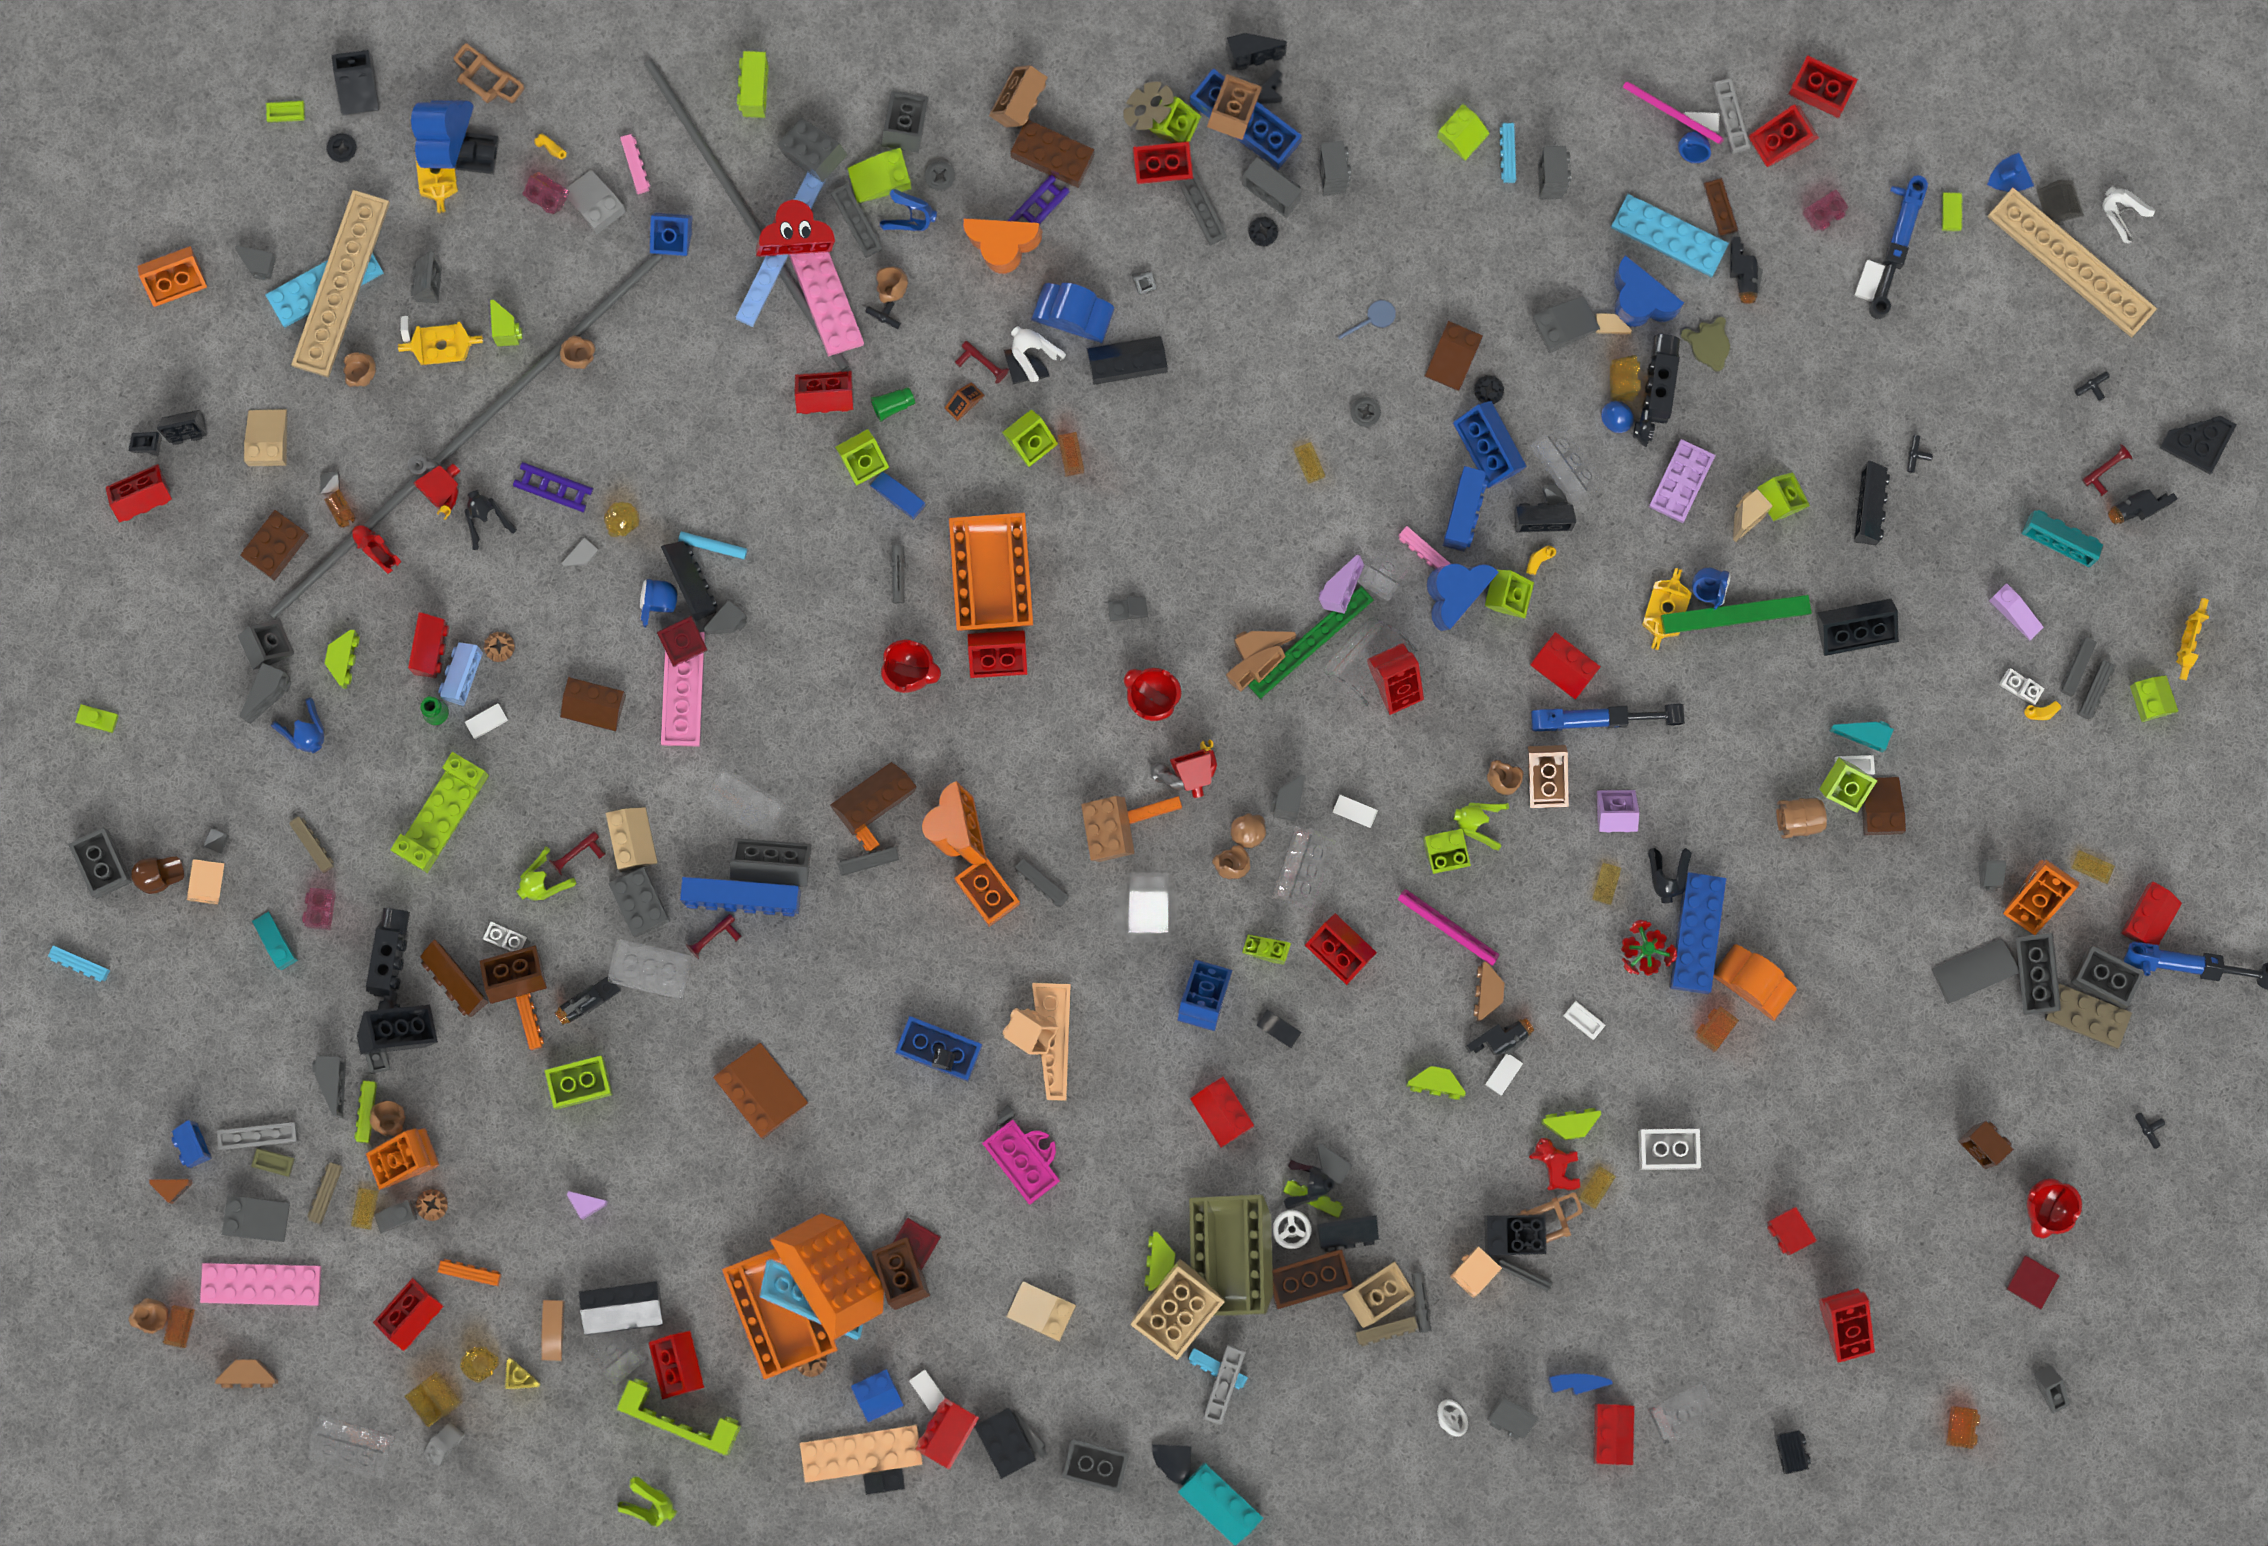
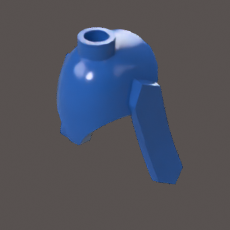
[879,189,937,231]
[271,697,324,753]

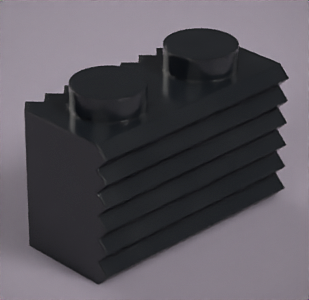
[1775,1430,1811,1474]

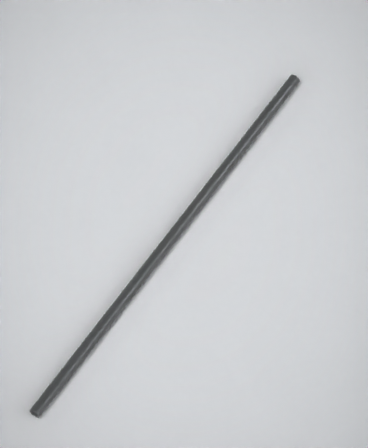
[644,59,849,371]

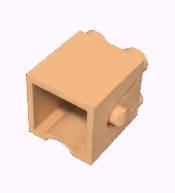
[187,859,224,905]
[1003,1008,1059,1054]
[1450,1247,1502,1298]

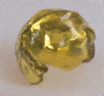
[604,501,640,537]
[460,1346,499,1383]

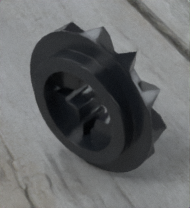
[326,133,357,163]
[1248,216,1278,246]
[1474,375,1504,404]

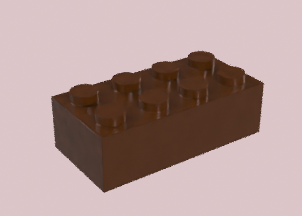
[1010,120,1094,188]
[1273,1249,1353,1310]

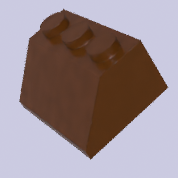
[560,677,626,732]

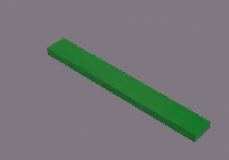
[1247,586,1374,699]
[1661,595,1812,634]

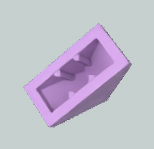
[567,1191,608,1220]

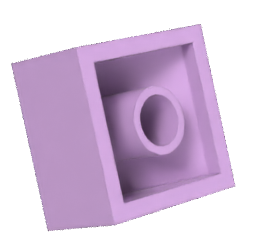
[1597,790,1639,832]

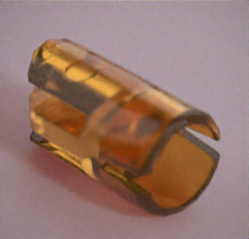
[324,489,356,528]

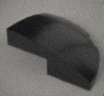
[1004,349,1050,384]
[1152,1444,1191,1485]

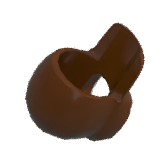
[131,856,184,894]

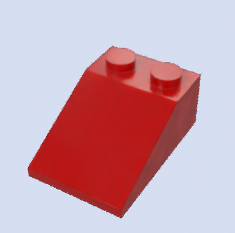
[1748,104,1819,167]
[1767,1207,1817,1255]

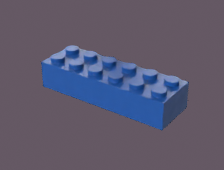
[1190,68,1302,170]
[1670,872,1726,994]
[680,877,801,917]

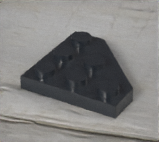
[2160,416,2237,474]

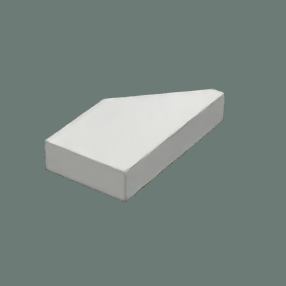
[1684,112,1719,133]

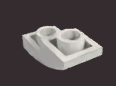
[1999,668,2044,705]
[1333,795,1378,828]
[483,922,527,952]

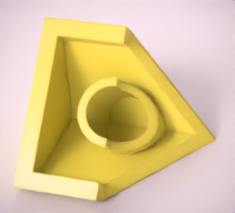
[505,1358,541,1389]

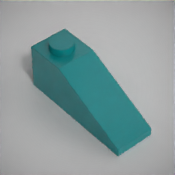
[1829,721,1894,753]
[252,911,298,971]

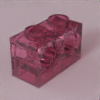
[522,171,570,214]
[1802,189,1849,232]
[302,888,336,931]

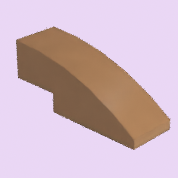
[1226,645,1286,692]
[542,1300,565,1361]

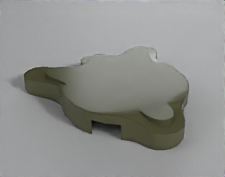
[1680,317,1730,372]

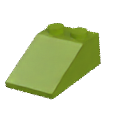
[847,148,911,203]

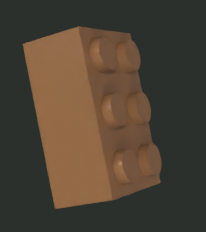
[989,65,1048,128]
[1081,796,1135,862]

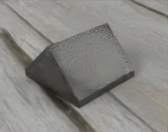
[2037,180,2084,223]

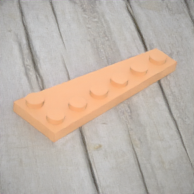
[1032,983,1071,1101]

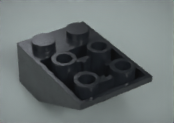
[1226,33,1287,71]
[331,50,379,116]
[157,410,207,445]
[1484,1215,1547,1256]

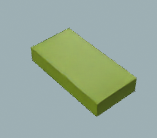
[266,101,305,122]
[1942,193,1962,231]

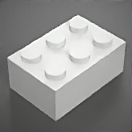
[1638,1129,1701,1170]

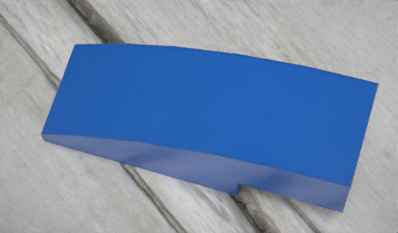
[870,471,925,520]
[1548,1374,1613,1395]

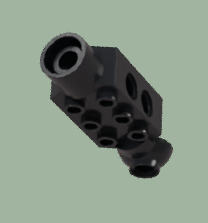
[1633,334,1680,447]
[366,908,410,1010]

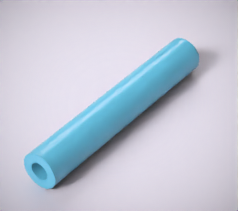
[678,531,747,560]

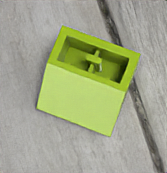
[1423,829,1471,874]

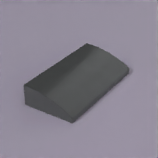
[1931,939,2020,1004]

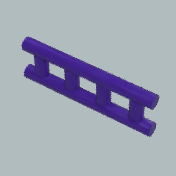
[1007,175,1070,224]
[513,462,593,513]

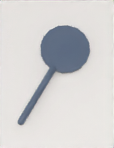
[1338,300,1396,339]

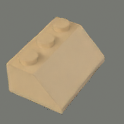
[1733,489,1772,542]
[606,807,657,872]

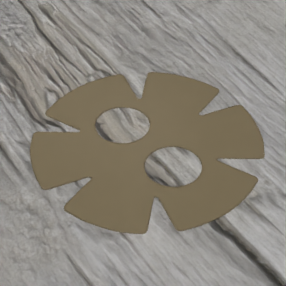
[1123,82,1173,130]

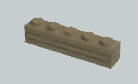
[289,816,334,873]
[307,1162,343,1224]
[1355,1316,1418,1346]

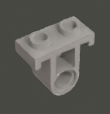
[424,1422,465,1467]

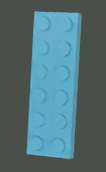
[1611,194,1729,277]
[265,253,384,328]
[760,1259,863,1340]

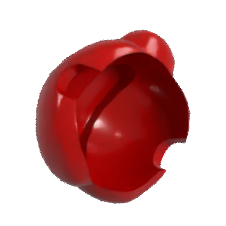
[881,639,941,693]
[1124,667,1182,721]
[2027,1178,2082,1239]

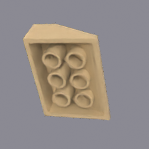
[1130,1259,1225,1360]

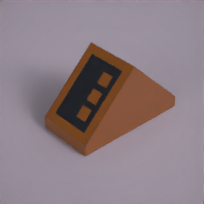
[944,382,985,422]
[149,1179,192,1204]

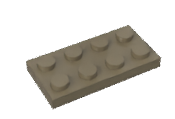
[2045,984,2132,1049]

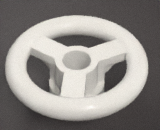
[1272,1210,1311,1249]
[1438,1399,1468,1437]

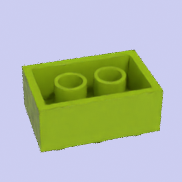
[737,51,769,118]
[544,1056,613,1110]

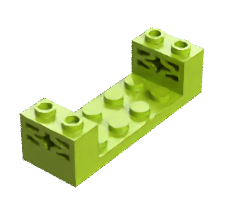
[390,752,489,874]
[616,1378,741,1456]

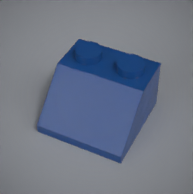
[650,213,692,256]
[171,1120,212,1168]
[851,1369,904,1422]

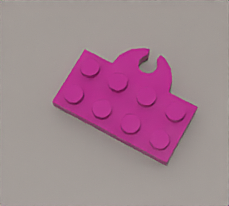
[982,1120,1060,1205]

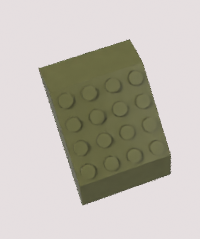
[1189,1195,1273,1316]

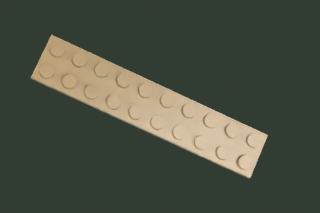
[1988,188,2157,338]
[291,190,390,378]

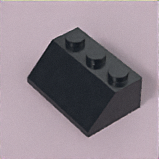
[1514,502,1576,533]
[1316,1215,1379,1252]

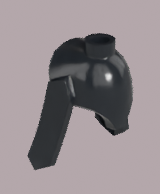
[464,490,517,550]
[1648,848,1692,903]
[1284,1160,1334,1209]

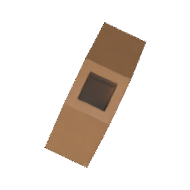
[1474,962,1505,1022]
[215,1360,278,1388]

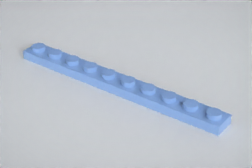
[736,172,825,327]

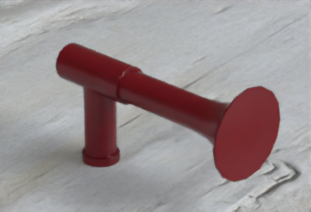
[954,341,1009,384]
[2082,444,2133,496]
[549,831,606,875]
[685,914,742,959]

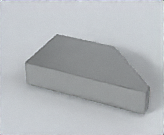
[561,538,599,567]

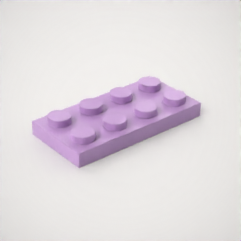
[1649,439,1715,523]

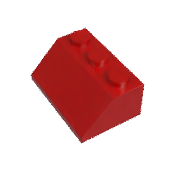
[1133,142,1193,184]
[795,371,853,414]
[105,464,172,523]
[408,612,449,678]
[967,630,1027,678]
[1530,632,1601,700]
[2121,881,2182,945]
[1305,913,1377,985]
[1190,1077,1254,1148]
[373,1278,444,1351]
[648,1331,704,1400]
[915,1398,979,1470]
[1594,1404,1634,1465]

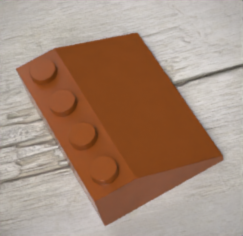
[713,1043,808,1140]

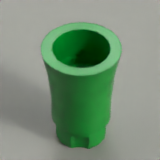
[870,387,915,422]
[420,697,449,725]

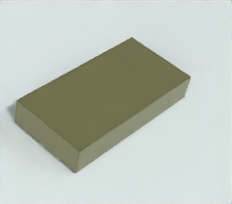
[251,1148,295,1177]

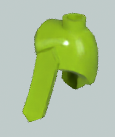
[1454,802,1509,850]
[516,846,576,901]
[617,1477,677,1527]

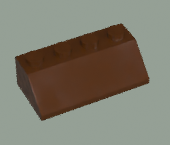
[830,762,917,835]
[420,940,489,1017]

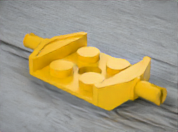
[415,155,458,213]
[398,322,483,365]
[1642,568,1692,650]
[2176,598,2209,680]

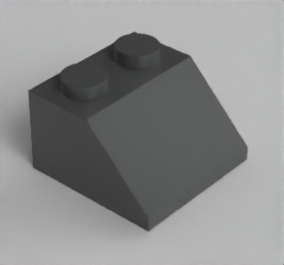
[238,620,295,670]

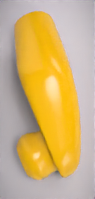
[534,134,566,159]
[1526,545,1556,575]
[2024,701,2062,720]

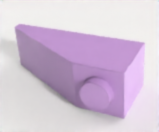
[1319,555,1364,613]
[1989,583,2043,640]

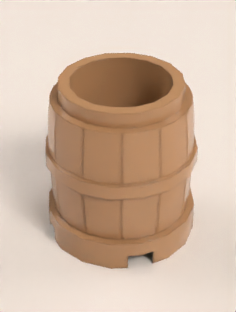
[1776,798,1827,839]

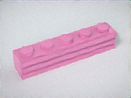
[620,134,650,194]
[1398,526,1451,568]

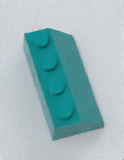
[2021,510,2103,568]
[1177,1463,1263,1546]

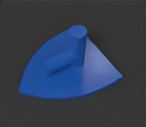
[1987,153,2034,192]

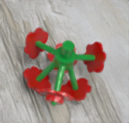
[1621,920,1677,976]

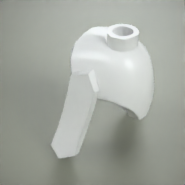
[2103,186,2155,243]
[1011,326,1066,382]

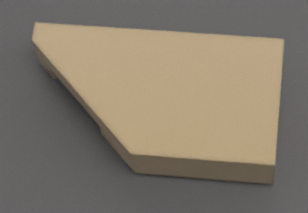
[1596,314,1632,334]

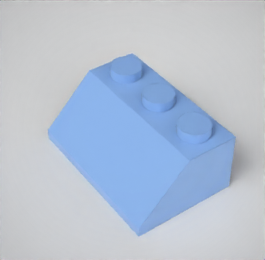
[439,642,483,706]

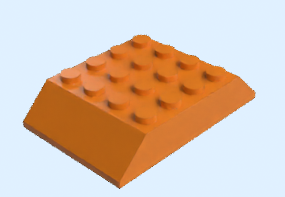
[949,513,1033,631]
[770,1213,884,1341]
[722,1248,838,1380]

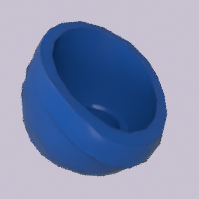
[1678,131,1711,163]
[1601,401,1634,433]

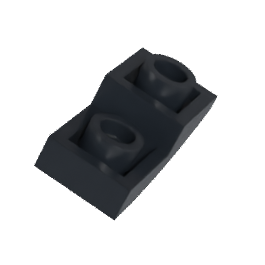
[1256,1010,1302,1048]

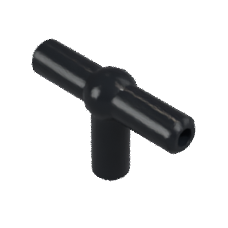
[865,301,901,329]
[2075,371,2110,401]
[1907,435,1933,473]
[2135,1113,2165,1149]

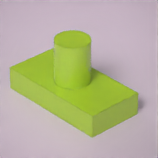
[75,704,119,733]

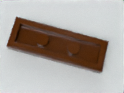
[1703,178,1738,236]

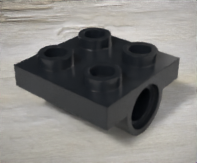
[456,133,499,174]

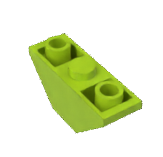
[324,630,360,689]
[1242,935,1291,965]
[1406,1066,1466,1100]
[1541,1108,1601,1140]
[1144,1232,1175,1292]

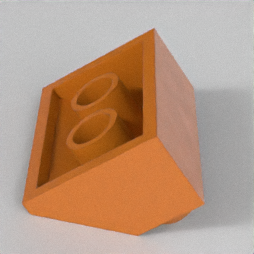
[137,246,207,307]

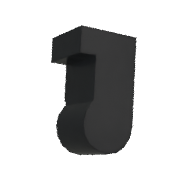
[932,1048,956,1072]

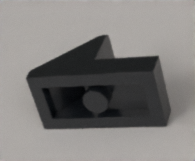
[1257,70,1283,104]
[128,432,162,456]
[863,1469,905,1495]

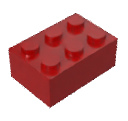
[1788,55,1858,118]

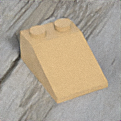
[244,409,287,466]
[1342,1262,1414,1328]
[1006,1282,1076,1342]

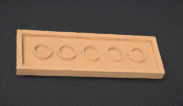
[800,1425,922,1483]

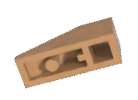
[1234,631,1296,661]

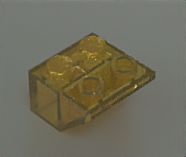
[1610,355,1641,401]
[404,1372,463,1428]

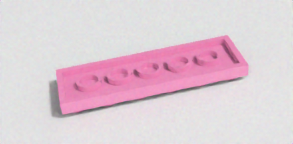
[789,252,864,356]
[661,632,705,747]
[200,1263,321,1306]

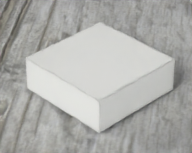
[400,316,411,343]

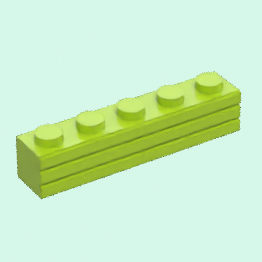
[355,1081,377,1143]
[1283,1180,1343,1218]

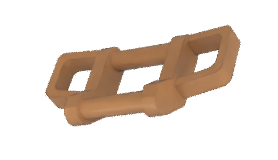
[454,44,525,103]
[1517,1193,1583,1243]

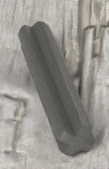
[1498,1258,1552,1291]

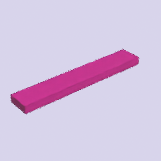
[1623,81,1724,145]
[1397,889,1500,966]

